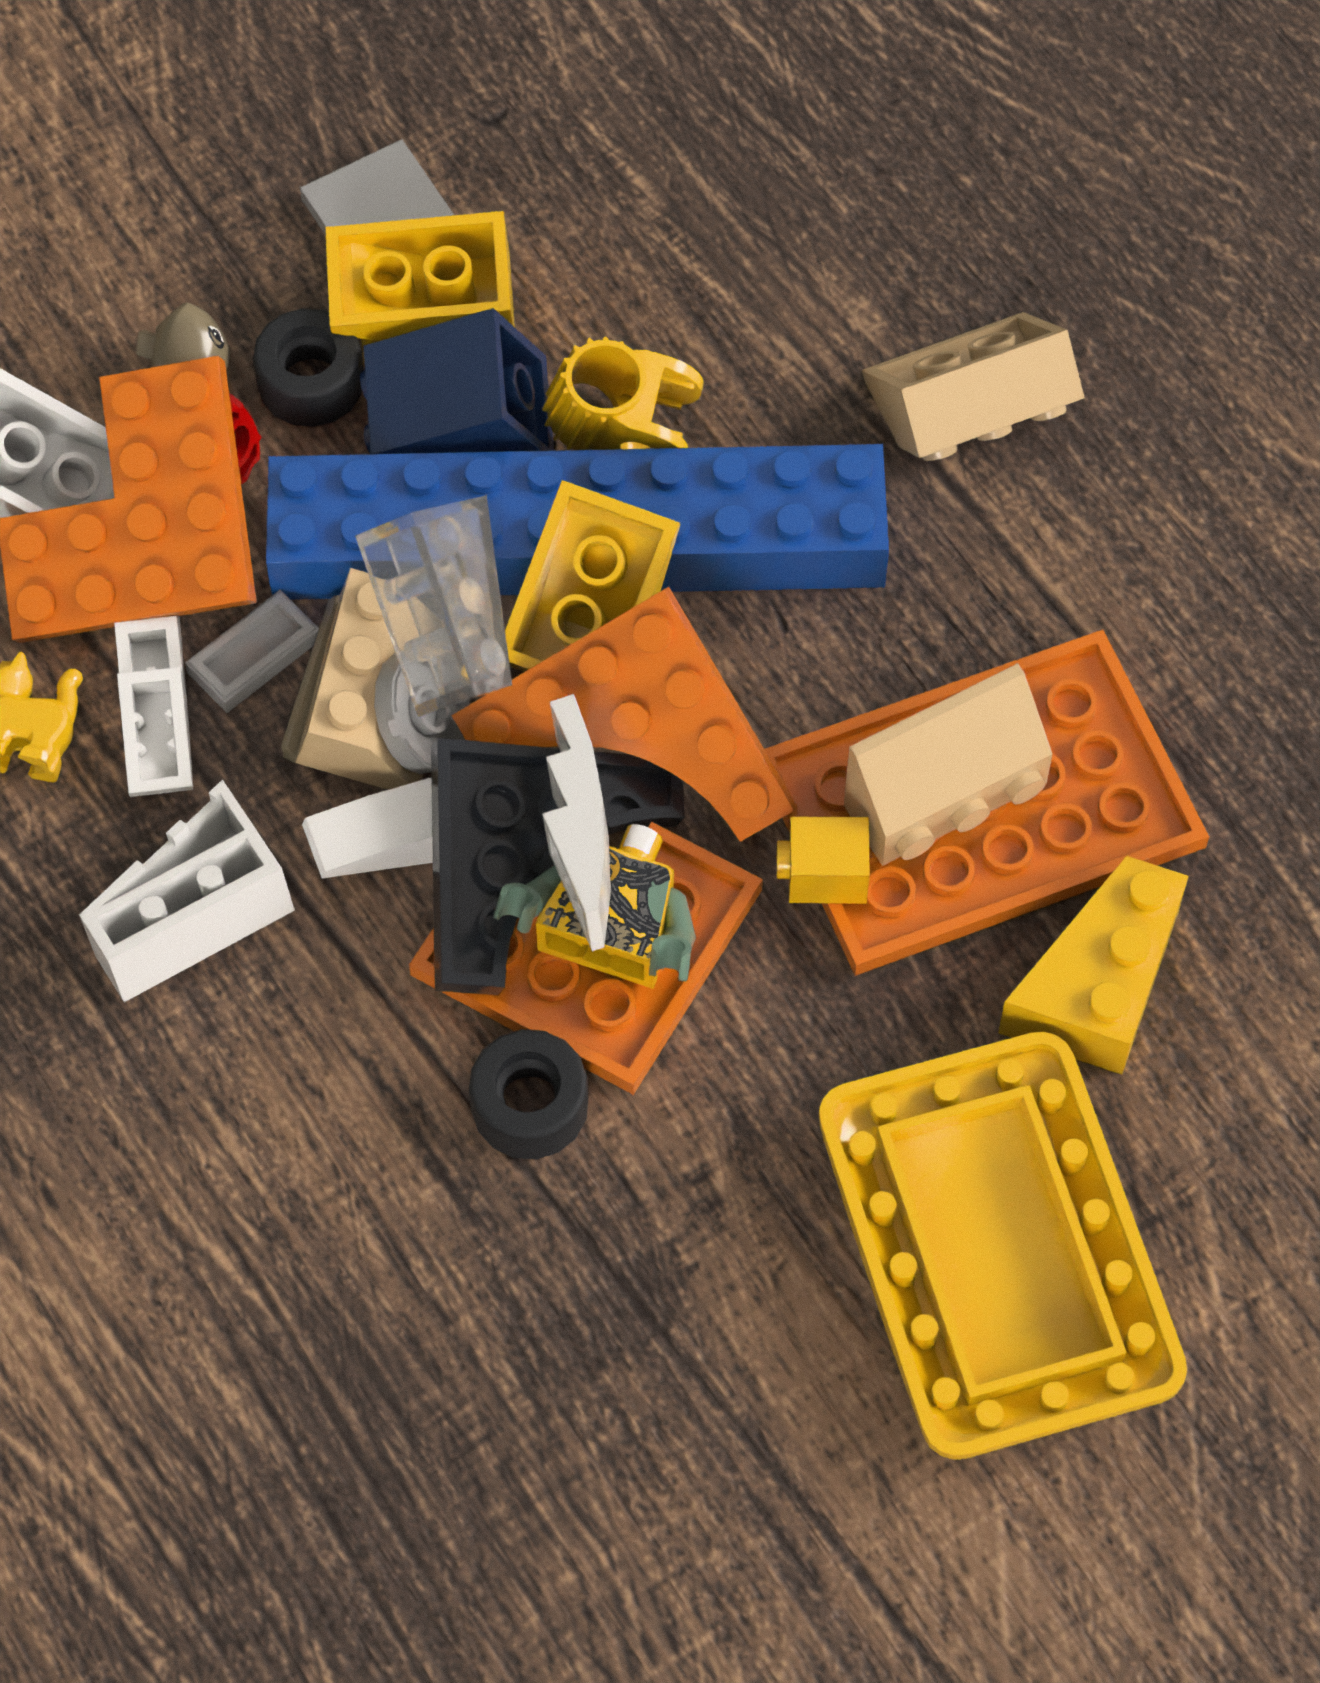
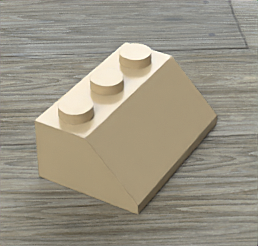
[862,312,1085,461]
[295,568,459,790]
[844,663,1053,866]

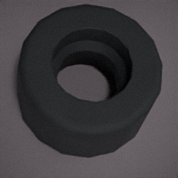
[253,308,363,427]
[469,1029,588,1159]

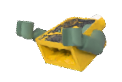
[493,824,696,989]

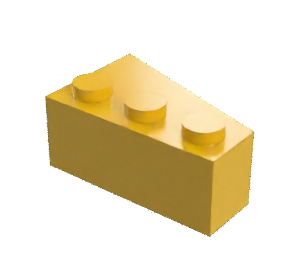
[998,856,1189,1075]

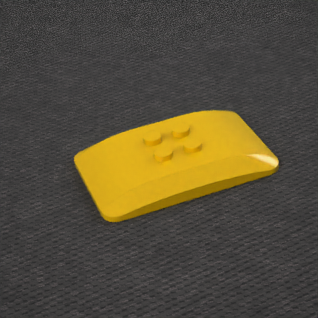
[819,1032,1187,1460]

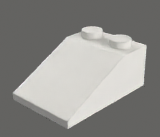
[0,369,115,518]

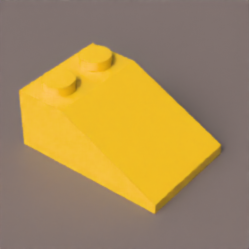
[325,211,515,341]
[495,480,681,672]

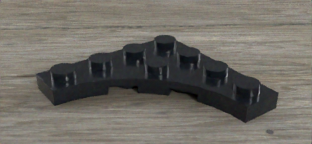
[431,738,685,995]

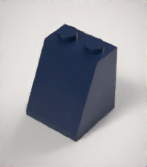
[360,308,554,454]

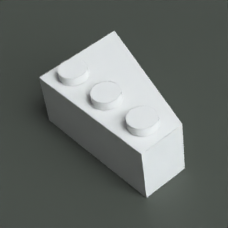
[79,780,295,1002]

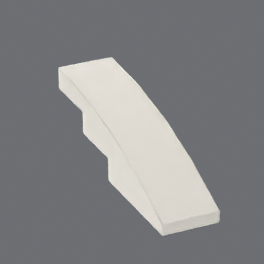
[114,616,193,797]
[542,694,611,951]
[302,778,433,878]

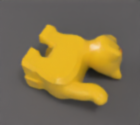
[0,652,83,783]

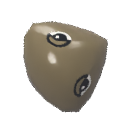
[136,303,230,369]

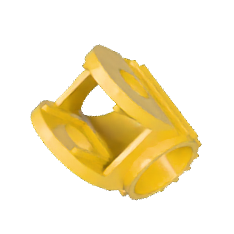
[542,336,704,450]

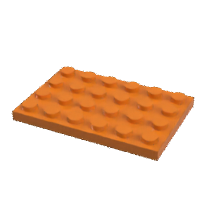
[765,629,1209,976]

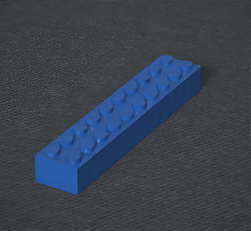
[266,444,889,600]

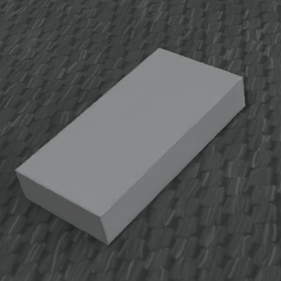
[185,590,319,713]

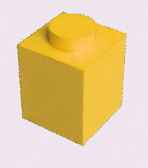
[776,817,870,904]

